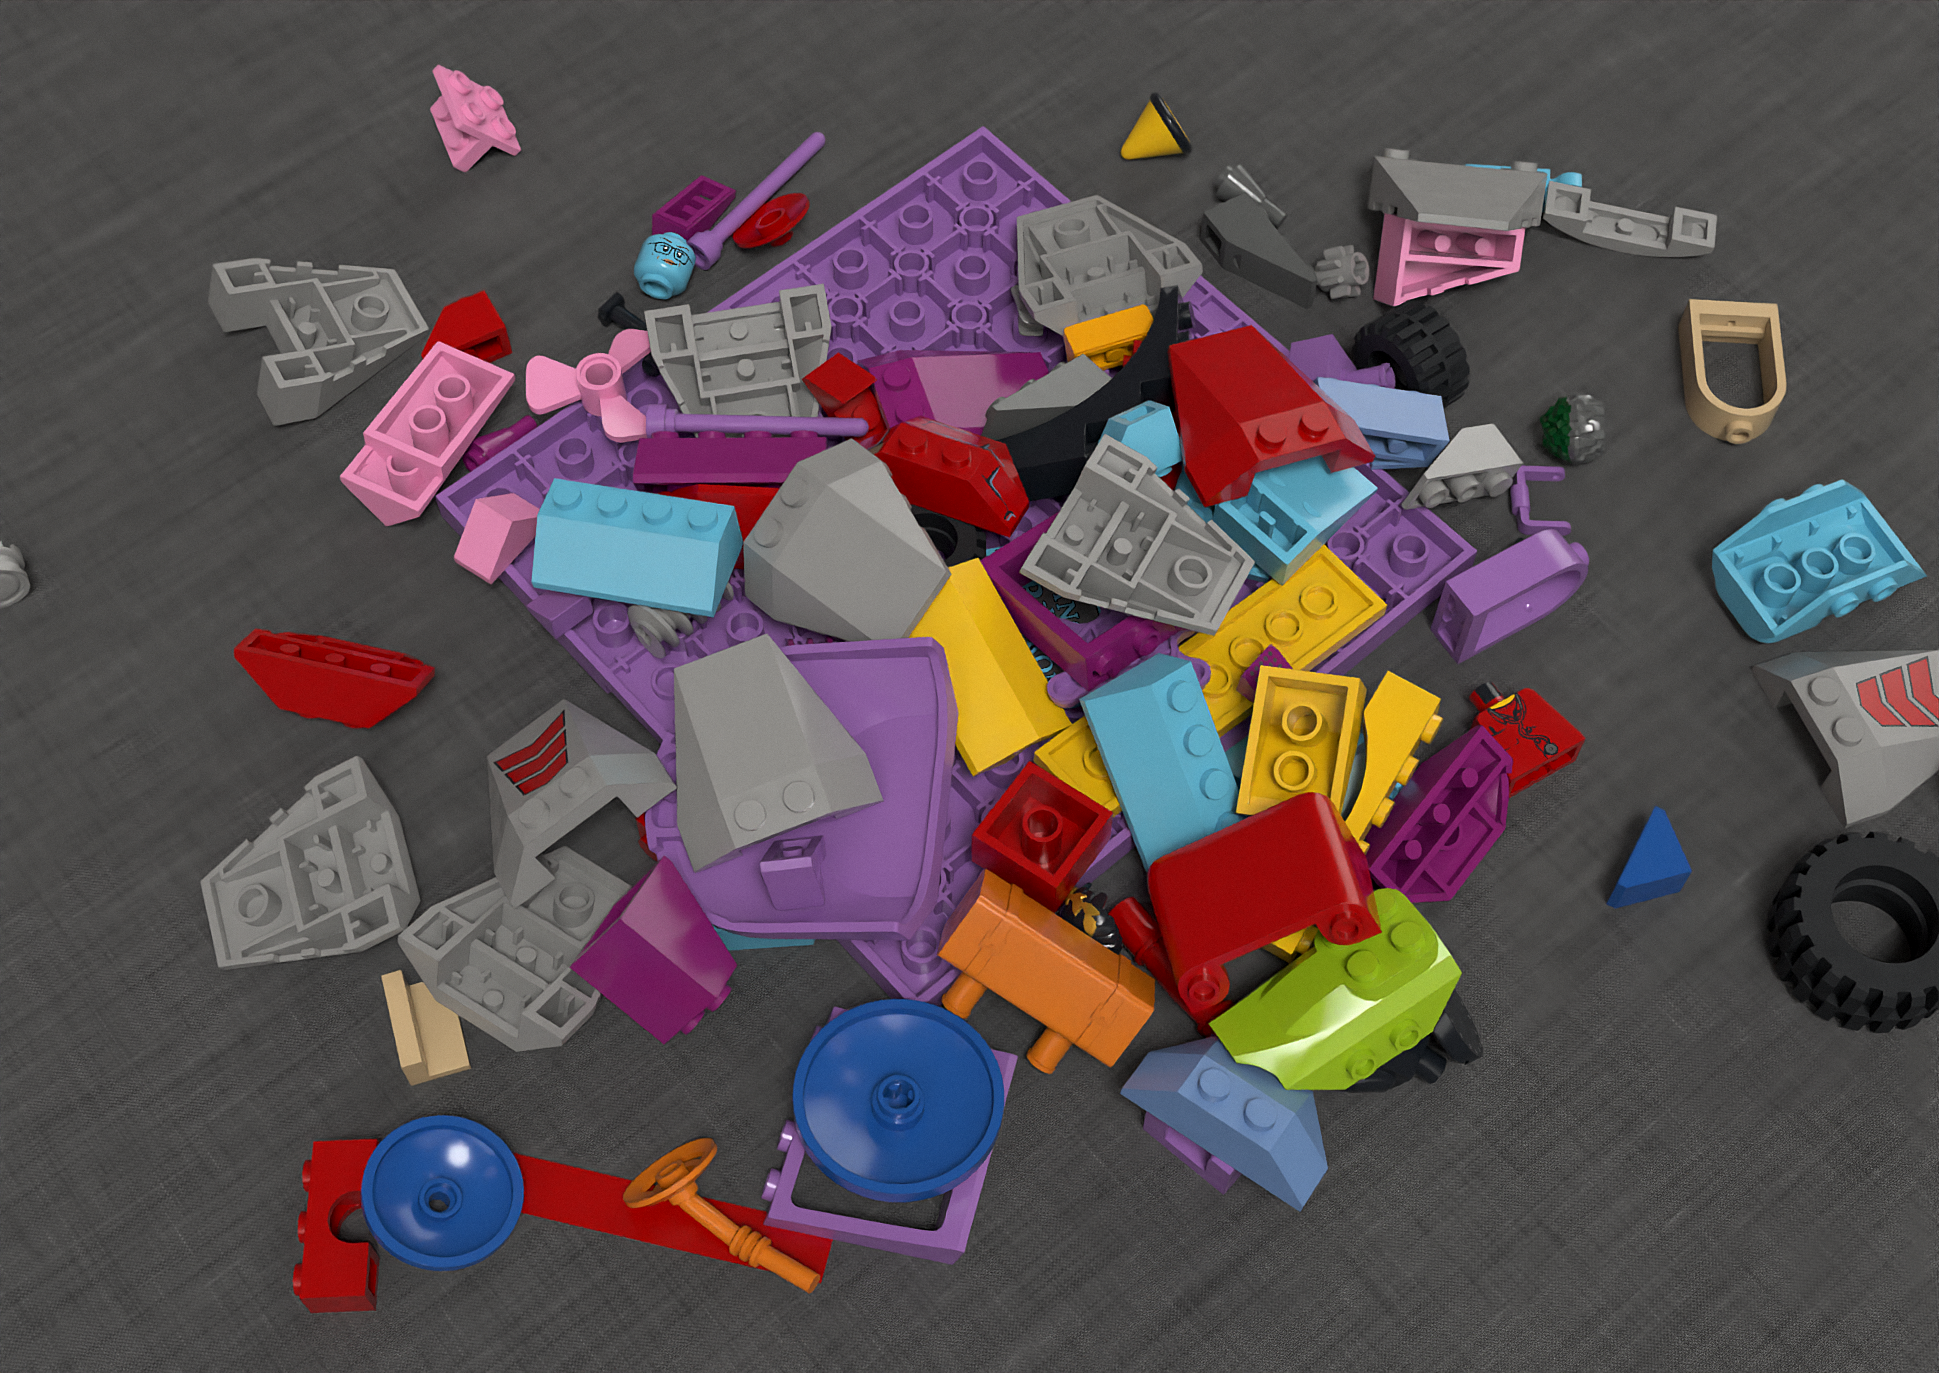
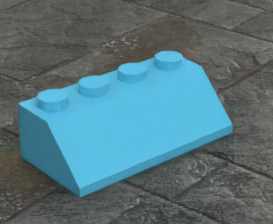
[531,478,743,617]
[1079,653,1248,872]

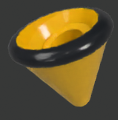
[1121,92,1193,160]

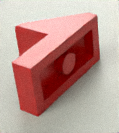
[802,352,887,443]

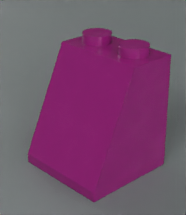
[569,856,737,1044]

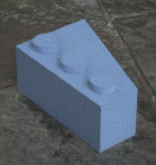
[1314,377,1450,470]

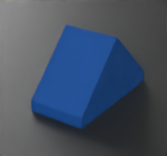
[1606,806,1692,909]

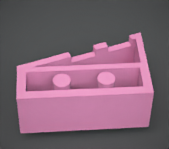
[1373,213,1526,306]

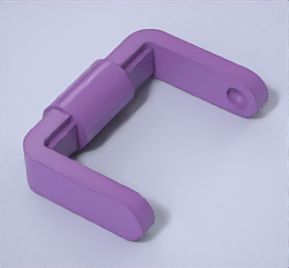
[1510,466,1571,536]

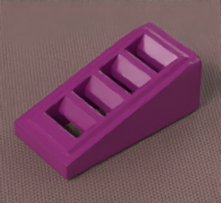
[652,175,736,242]

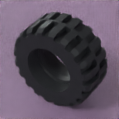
[1766,831,1939,1033]

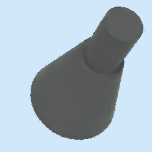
[1214,163,1288,228]

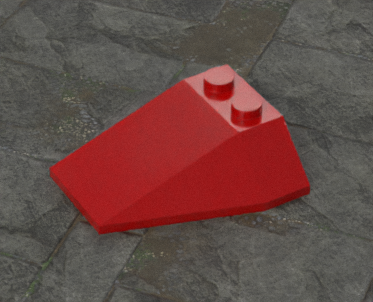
[1167,325,1375,508]

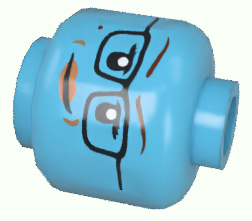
[634,232,696,299]

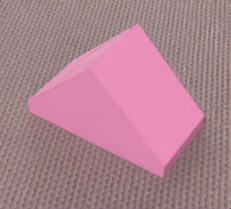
[454,493,540,584]

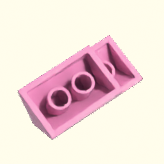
[340,341,515,527]

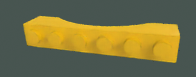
[1261,671,1444,964]

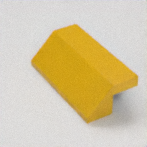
[908,558,1072,777]

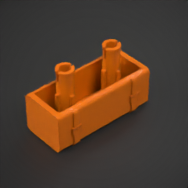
[937,868,1155,1074]

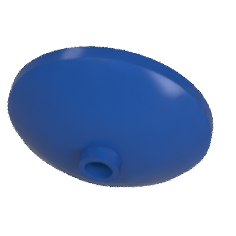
[360,1115,524,1271]

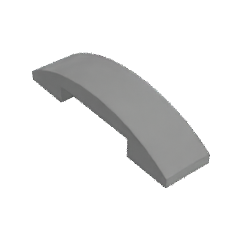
[1543,181,1717,257]

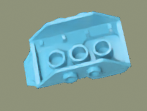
[1712,479,1927,643]

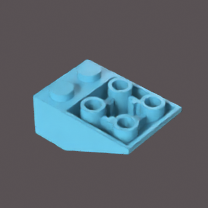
[1213,455,1378,586]

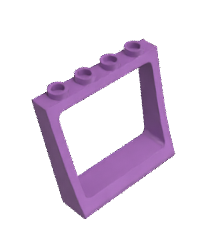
[761,1006,1018,1265]

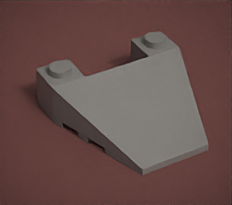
[1367,148,1547,231]
[208,258,429,426]

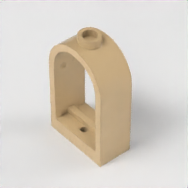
[1678,299,1786,444]

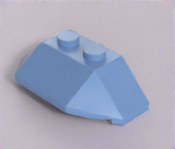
[1120,1036,1328,1212]

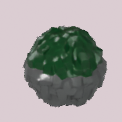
[1540,392,1606,466]

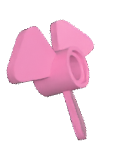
[526,329,651,443]

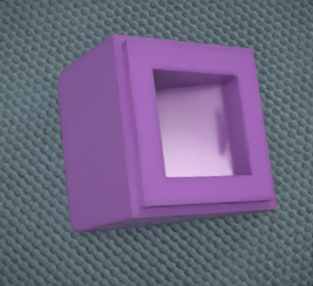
[526,590,593,639]

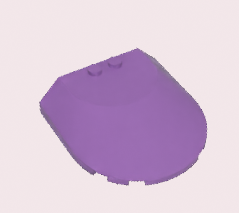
[645,637,959,940]

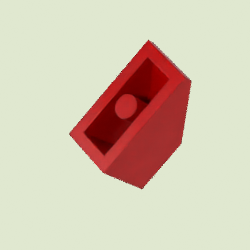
[421,290,512,363]

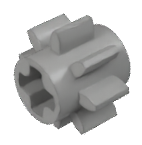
[1315,245,1369,300]

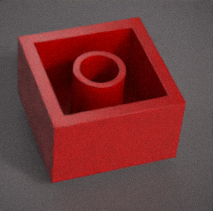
[971,761,1113,913]

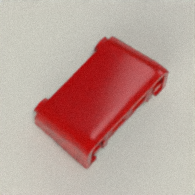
[1147,792,1382,1014]

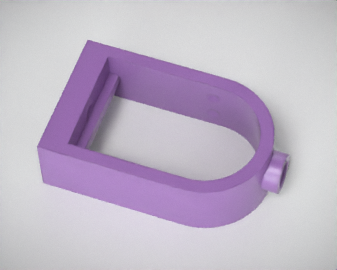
[1430,529,1589,664]

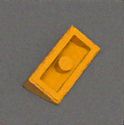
[1064,304,1154,370]

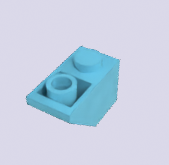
[1098,400,1183,477]

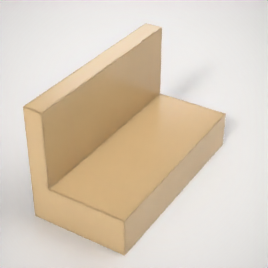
[381,970,471,1086]

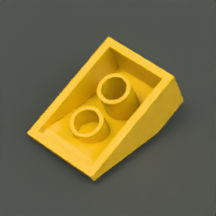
[1236,665,1367,816]

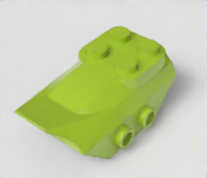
[1208,888,1462,1090]

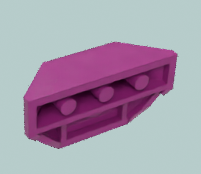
[1365,725,1513,903]

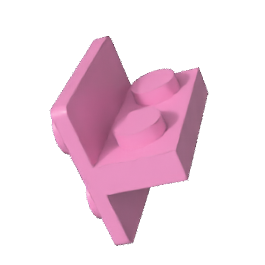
[430,65,521,173]

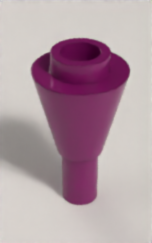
[462,415,537,472]

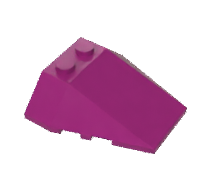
[857,350,1049,435]

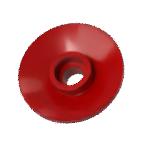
[733,193,810,248]

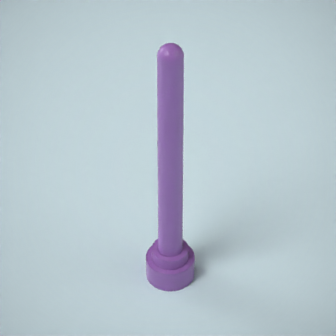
[687,132,826,270]
[646,404,869,438]

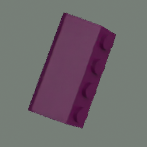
[633,430,828,494]

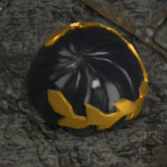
[1059,882,1123,955]

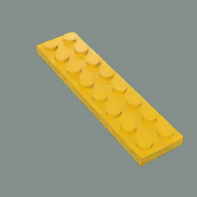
[1034,545,1387,817]

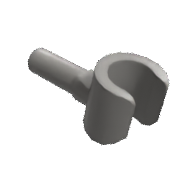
[1011,285,1043,336]

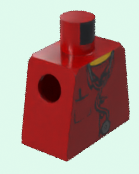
[1469,681,1586,798]

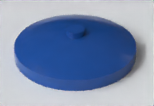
[793,999,1004,1203]

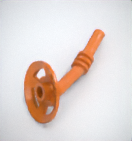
[623,1138,820,1294]

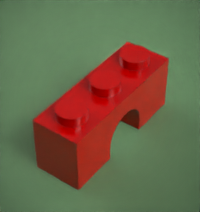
[293,1139,380,1313]

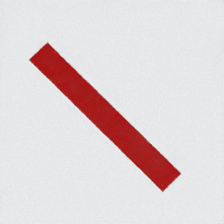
[512,1152,833,1284]

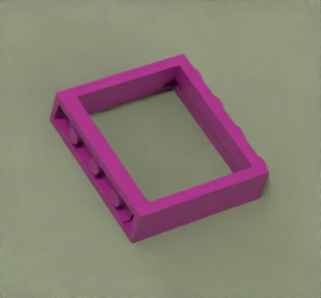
[980,511,1187,692]

